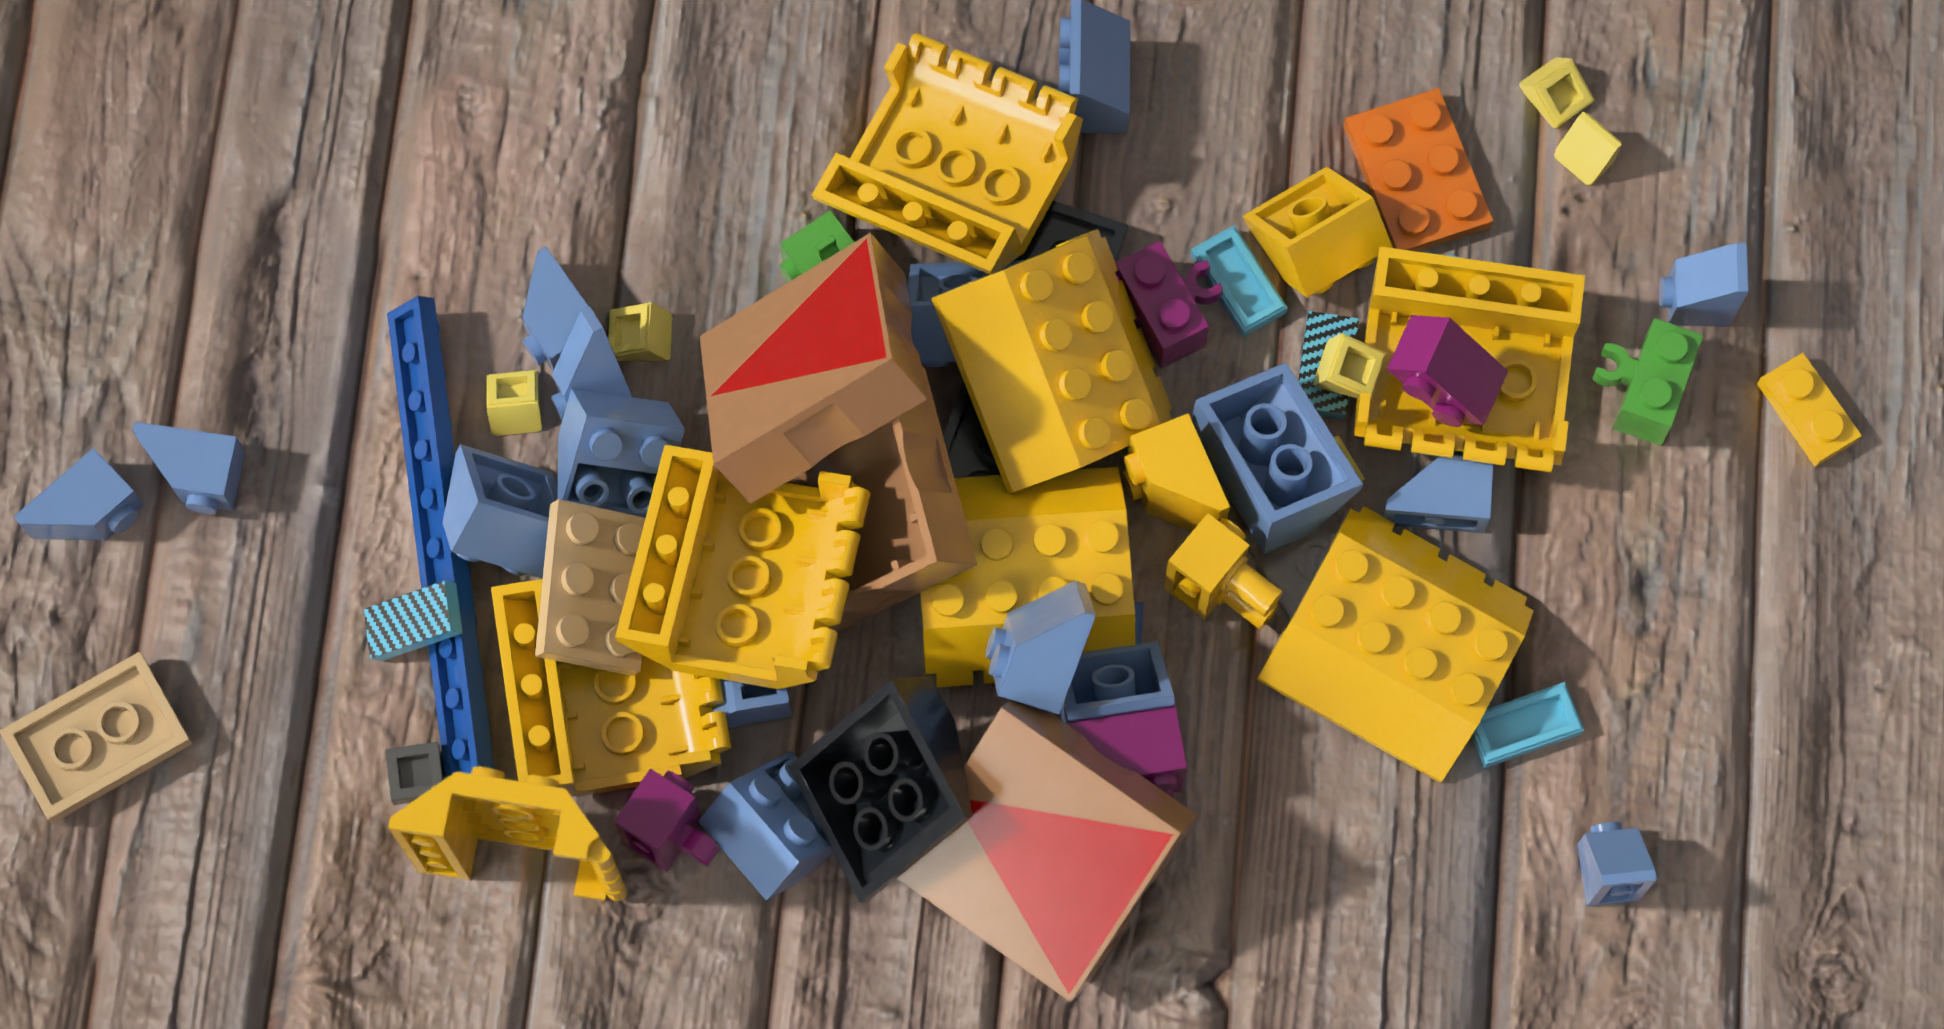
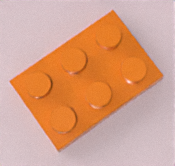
[1343,88,1493,252]

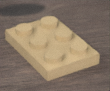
[535,499,646,676]
[0,651,193,824]

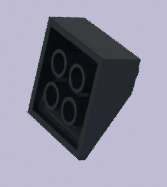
[788,676,973,903]

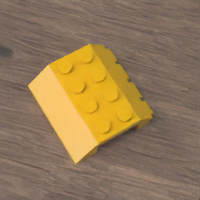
[812,32,1083,275]
[931,229,1172,494]
[1354,246,1585,472]
[615,445,871,689]
[920,467,1135,688]
[1256,506,1534,783]
[491,579,731,797]
[388,767,628,902]

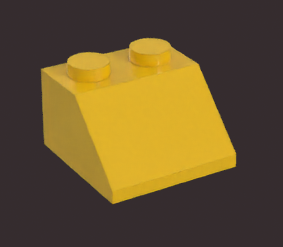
[1243,167,1393,298]
[1121,414,1230,531]

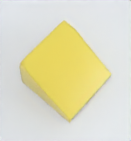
[1519,57,1595,128]
[1554,112,1622,186]
[608,302,673,362]
[1313,333,1387,400]
[487,370,542,436]

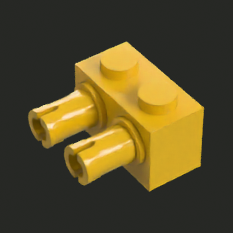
[1163,513,1283,631]

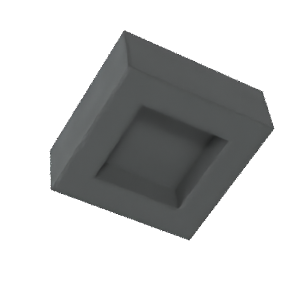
[385,741,444,805]

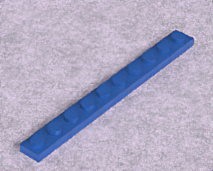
[387,296,496,779]

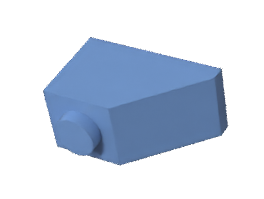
[1659,243,1748,326]
[522,246,589,371]
[551,306,632,420]
[132,422,246,514]
[13,448,144,540]
[1381,451,1493,533]
[1577,822,1657,907]

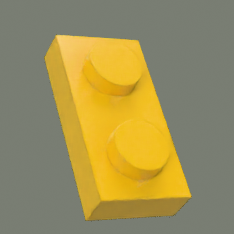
[1757,352,1862,467]

